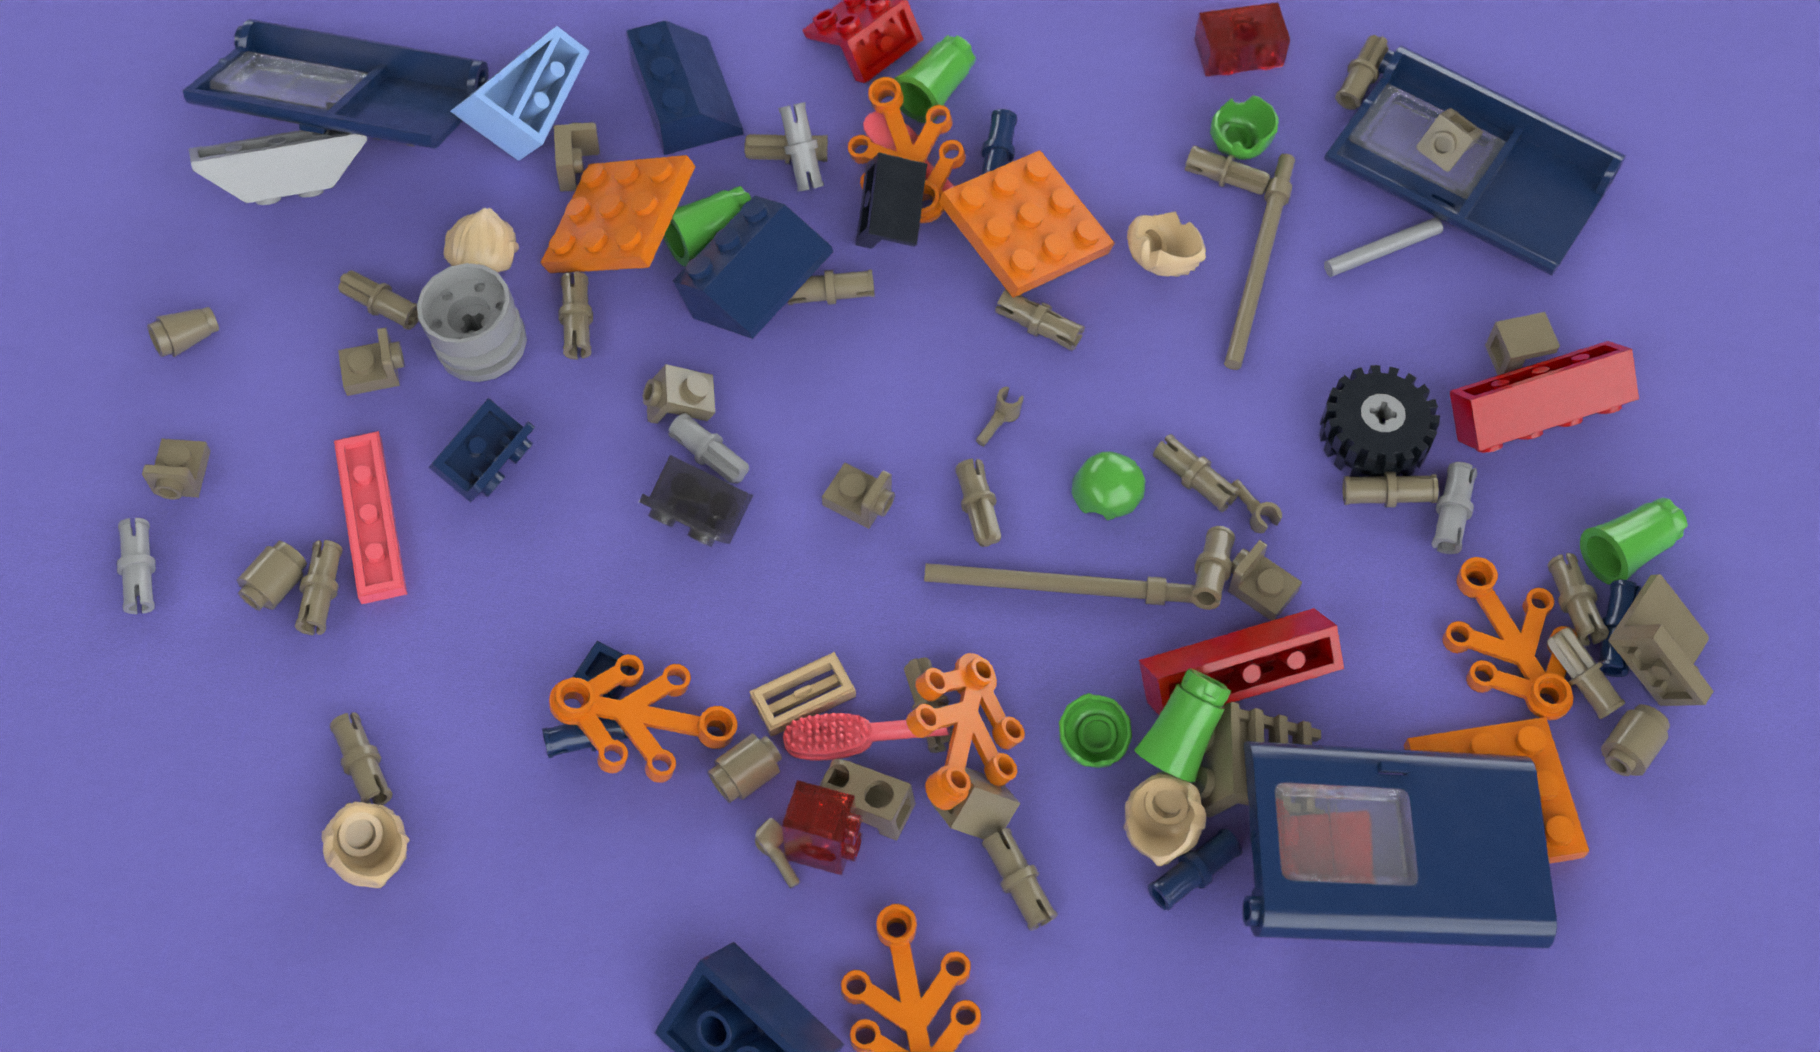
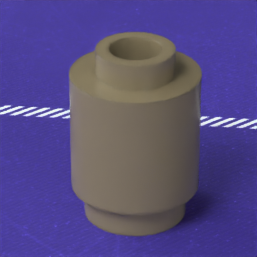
[237,540,307,611]
[1601,704,1670,776]
[707,733,782,803]

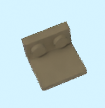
[1608,574,1714,706]

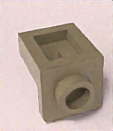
[1416,108,1484,171]
[553,122,600,192]
[338,327,405,396]
[142,439,211,500]
[822,462,895,529]
[1228,540,1302,621]

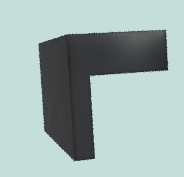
[856,152,927,249]

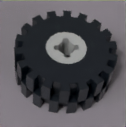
[1319,365,1440,477]

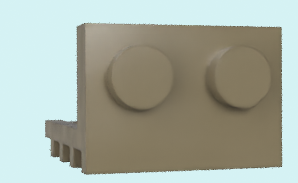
[1191,702,1325,818]

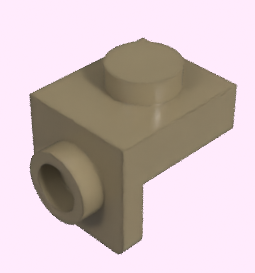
[643,364,716,424]

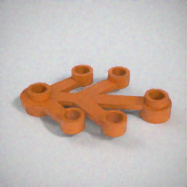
[847,77,966,223]
[1442,557,1578,720]
[906,653,1025,810]
[549,654,738,783]
[841,904,981,1052]

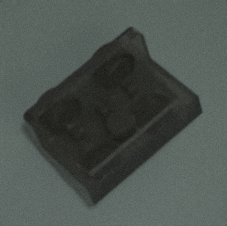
[639,455,753,547]

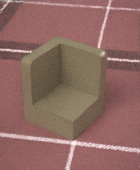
[1485,312,1560,375]
[931,767,1020,840]

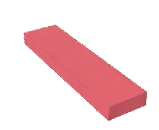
[334,431,407,604]

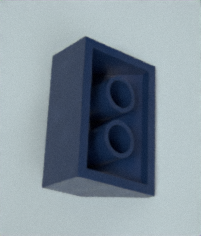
[626,20,744,155]
[673,196,834,339]
[654,942,844,1052]

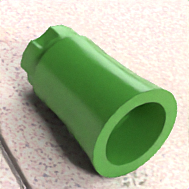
[893,35,976,123]
[663,186,752,266]
[1580,497,1688,585]
[1134,668,1231,783]

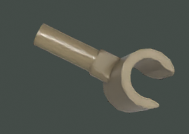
[976,387,1023,447]
[1232,479,1282,533]
[754,818,800,889]

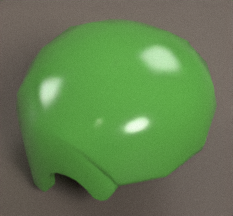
[1210,95,1279,160]
[1071,451,1146,520]
[1058,693,1132,768]

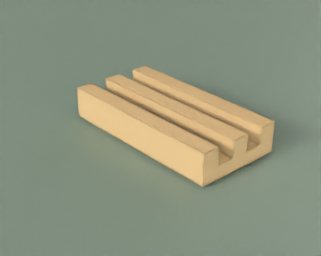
[749,652,856,737]

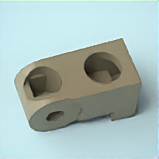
[815,759,916,841]

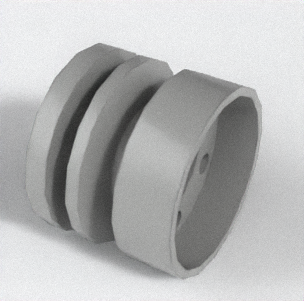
[417,263,527,382]

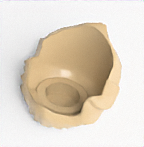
[443,208,519,272]
[1127,212,1206,277]
[1123,772,1206,866]
[321,801,410,888]

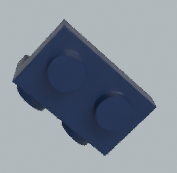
[428,398,535,502]

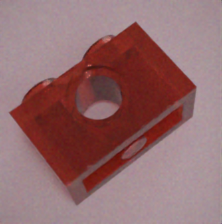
[1194,2,1290,77]
[782,780,863,875]

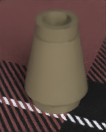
[147,306,219,357]

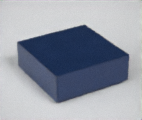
[573,641,636,700]

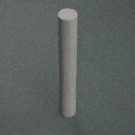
[1324,217,1443,277]

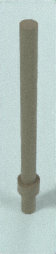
[1224,154,1295,370]
[924,563,1195,606]

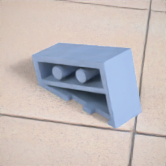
[450,26,590,161]

